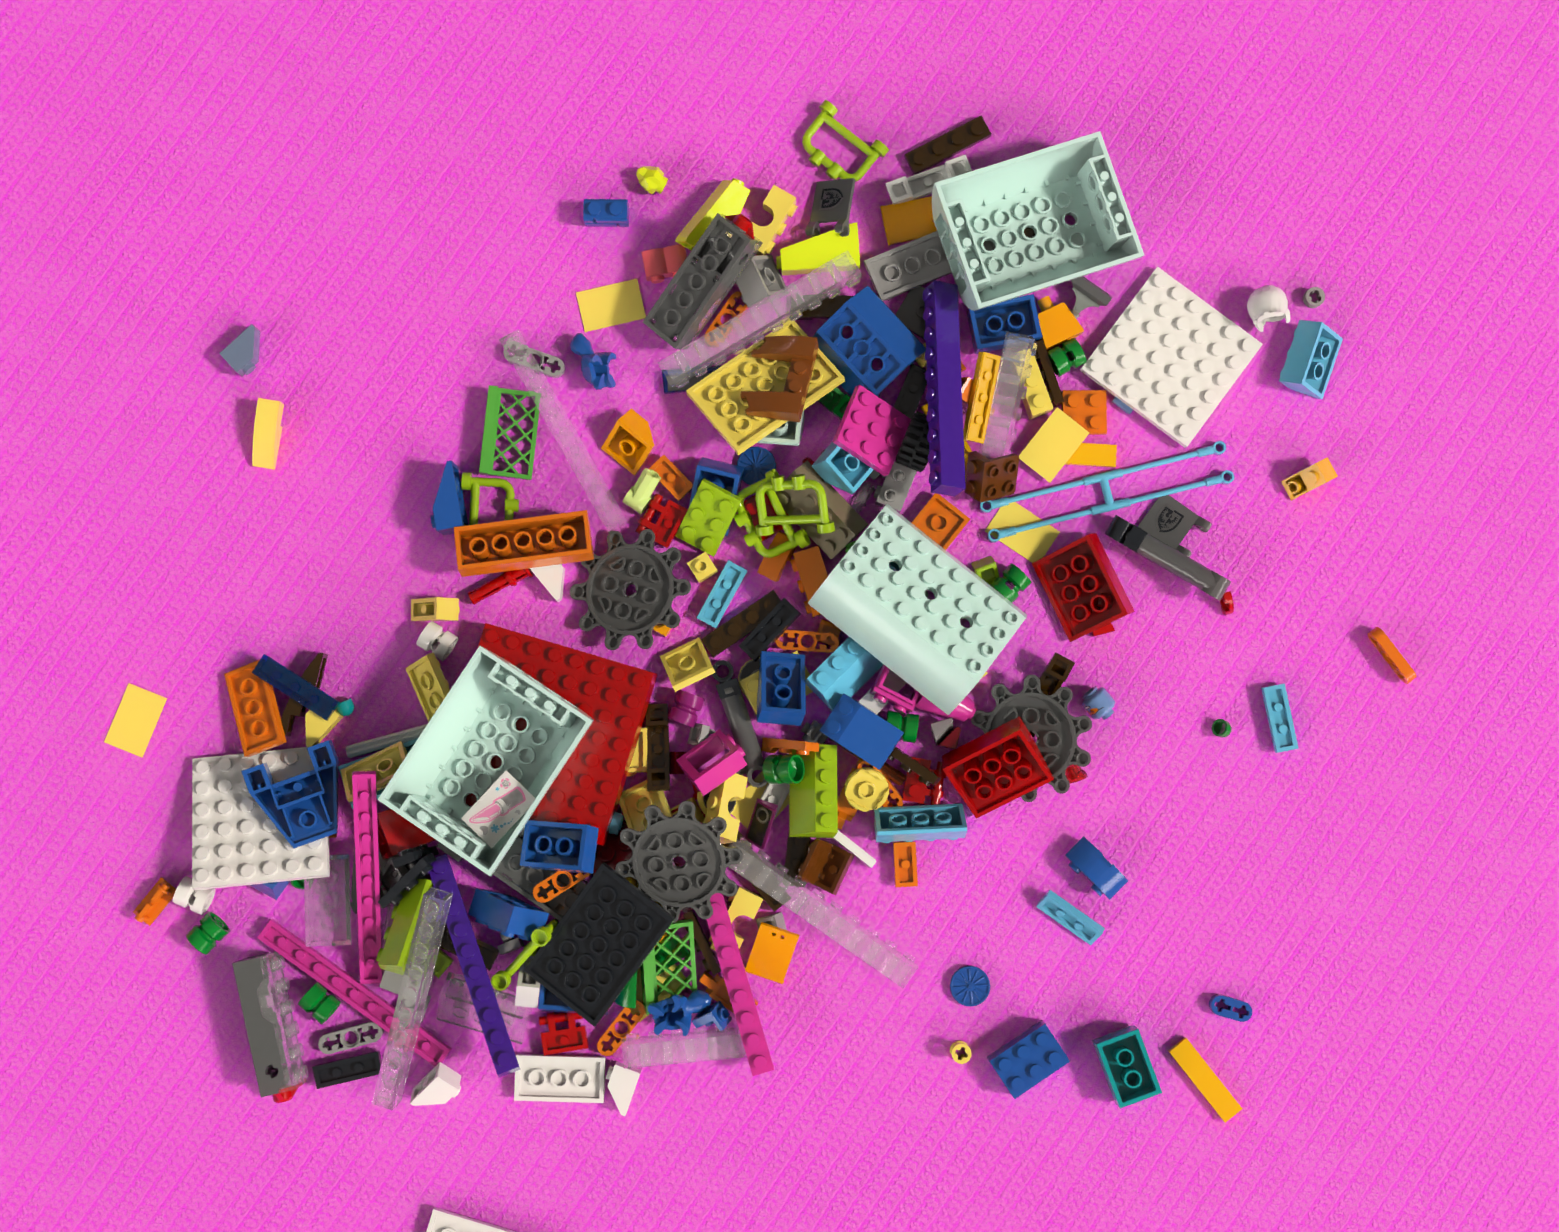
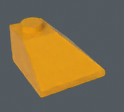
[601,409,654,476]

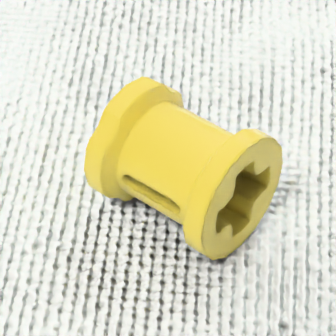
[950,1040,972,1064]

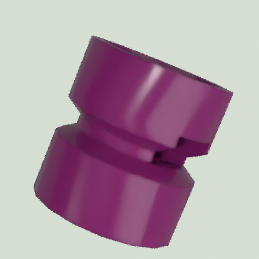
[667,690,705,728]

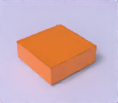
[816,619,841,646]

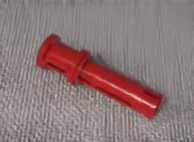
[468,568,534,605]

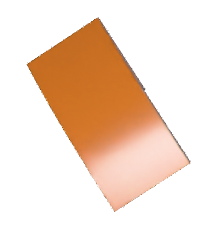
[757,531,796,582]

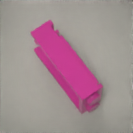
[869,664,920,714]

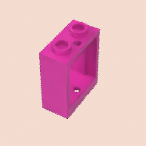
[676,729,747,796]

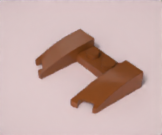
[740,336,819,422]

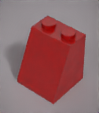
[378,809,436,860]

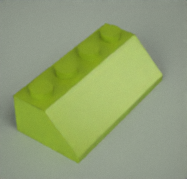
[789,744,838,838]
[376,879,435,976]

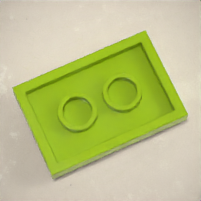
[675,479,743,557]

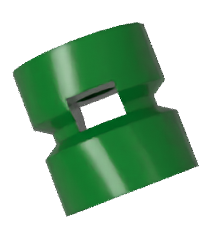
[1047,338,1086,377]
[990,563,1032,603]
[886,710,919,743]
[763,754,805,784]
[186,912,230,954]
[298,982,341,1025]

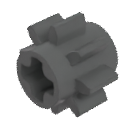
[801,720,828,744]

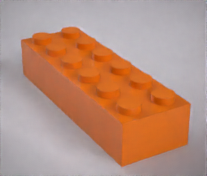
[454,510,594,577]

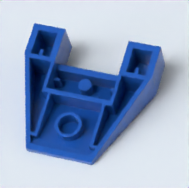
[241,740,339,848]

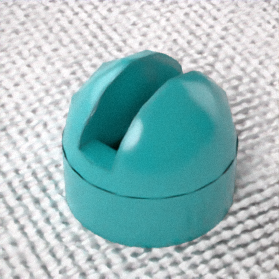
[335,698,354,716]

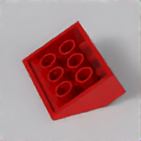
[1032,533,1135,642]
[942,717,1054,819]

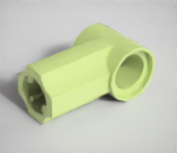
[622,468,661,514]

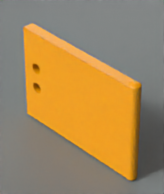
[880,196,937,246]
[745,922,799,984]

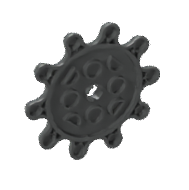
[570,529,691,650]
[971,674,1092,802]
[615,801,743,923]

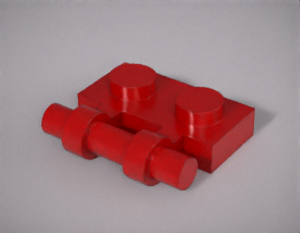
[635,493,688,549]
[902,757,946,805]
[539,1012,589,1055]

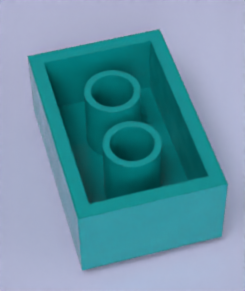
[1092,1025,1162,1109]

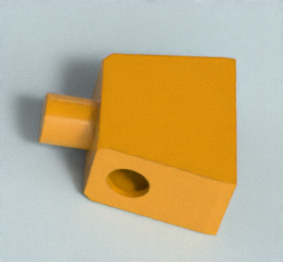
[1037,296,1084,351]

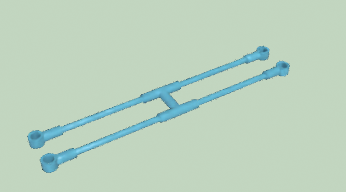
[980,441,1234,543]

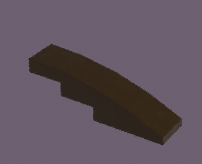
[281,653,328,736]

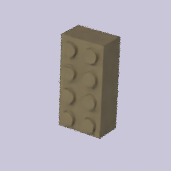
[775,460,868,560]

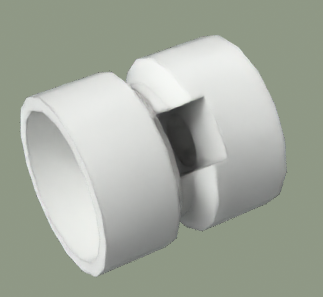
[416,621,458,661]
[173,876,216,915]

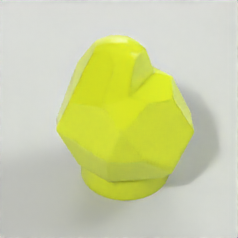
[636,166,668,194]

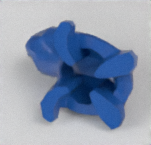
[570,333,616,390]
[647,990,712,1036]

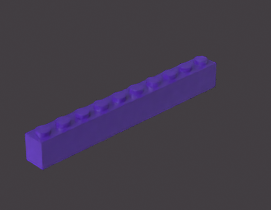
[923,280,966,497]
[429,854,521,1077]

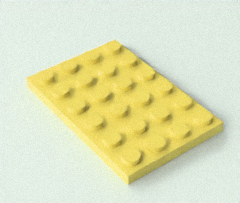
[686,318,845,455]

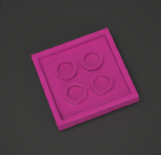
[832,385,911,476]

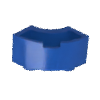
[1065,836,1128,900]

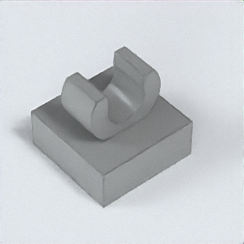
[687,723,715,746]
[497,934,525,955]

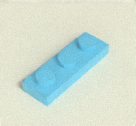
[697,560,748,629]
[1261,683,1299,753]
[1036,890,1105,945]

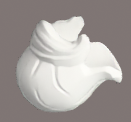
[1247,285,1290,332]

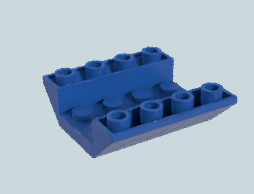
[813,286,926,397]

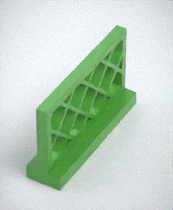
[479,385,541,480]
[640,919,697,1015]

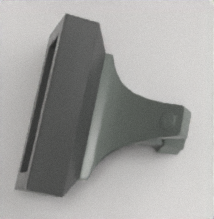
[1070,276,1113,319]

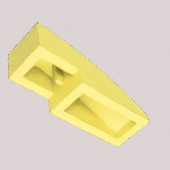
[252,398,284,470]

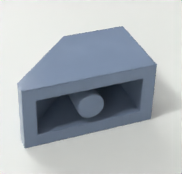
[219,324,260,376]

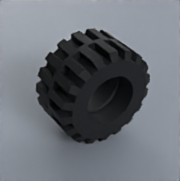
[896,411,929,472]

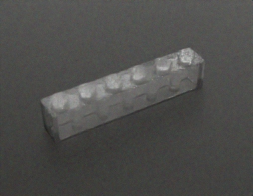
[979,331,1037,459]
[622,1025,747,1069]

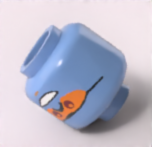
[1082,686,1115,720]

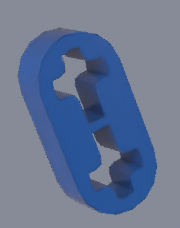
[1209,994,1252,1022]

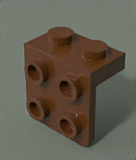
[964,451,1019,503]
[798,838,855,895]

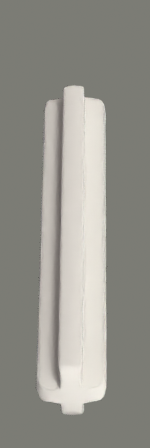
[346,724,427,758]

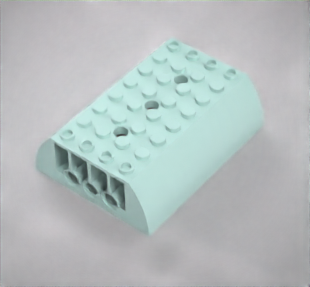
[932,131,1144,311]
[808,504,1027,715]
[378,646,594,876]

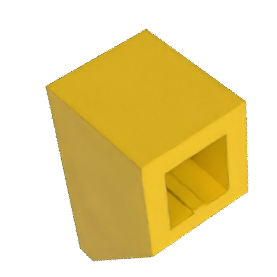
[1281,457,1338,501]

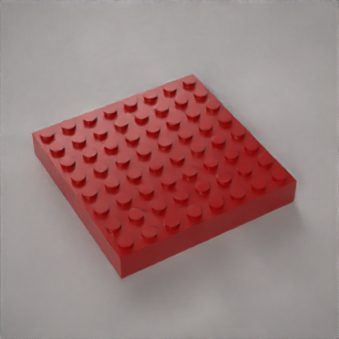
[466,623,658,845]

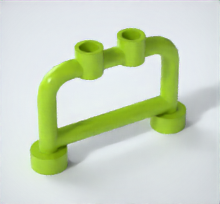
[802,100,889,182]
[734,469,811,558]
[461,472,519,525]
[755,474,835,536]
[491,919,559,991]

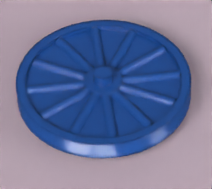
[737,447,776,485]
[950,966,990,1007]

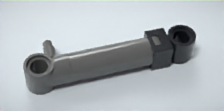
[1104,515,1231,601]
[712,660,767,788]

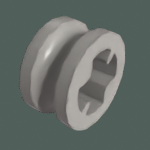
[1303,287,1325,308]

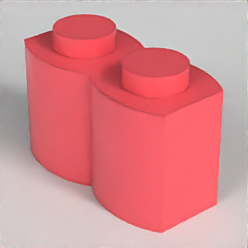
[641,244,687,284]

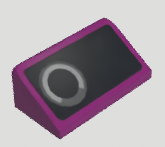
[745,798,778,850]

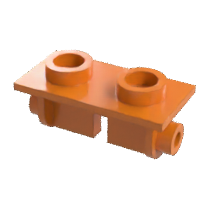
[133,877,176,926]

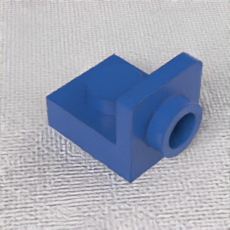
[692,1001,732,1031]

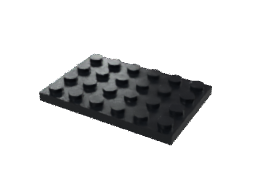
[524,862,676,1027]

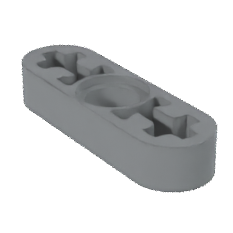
[503,343,565,378]
[318,1021,384,1054]

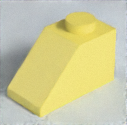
[411,597,460,621]
[305,702,344,747]

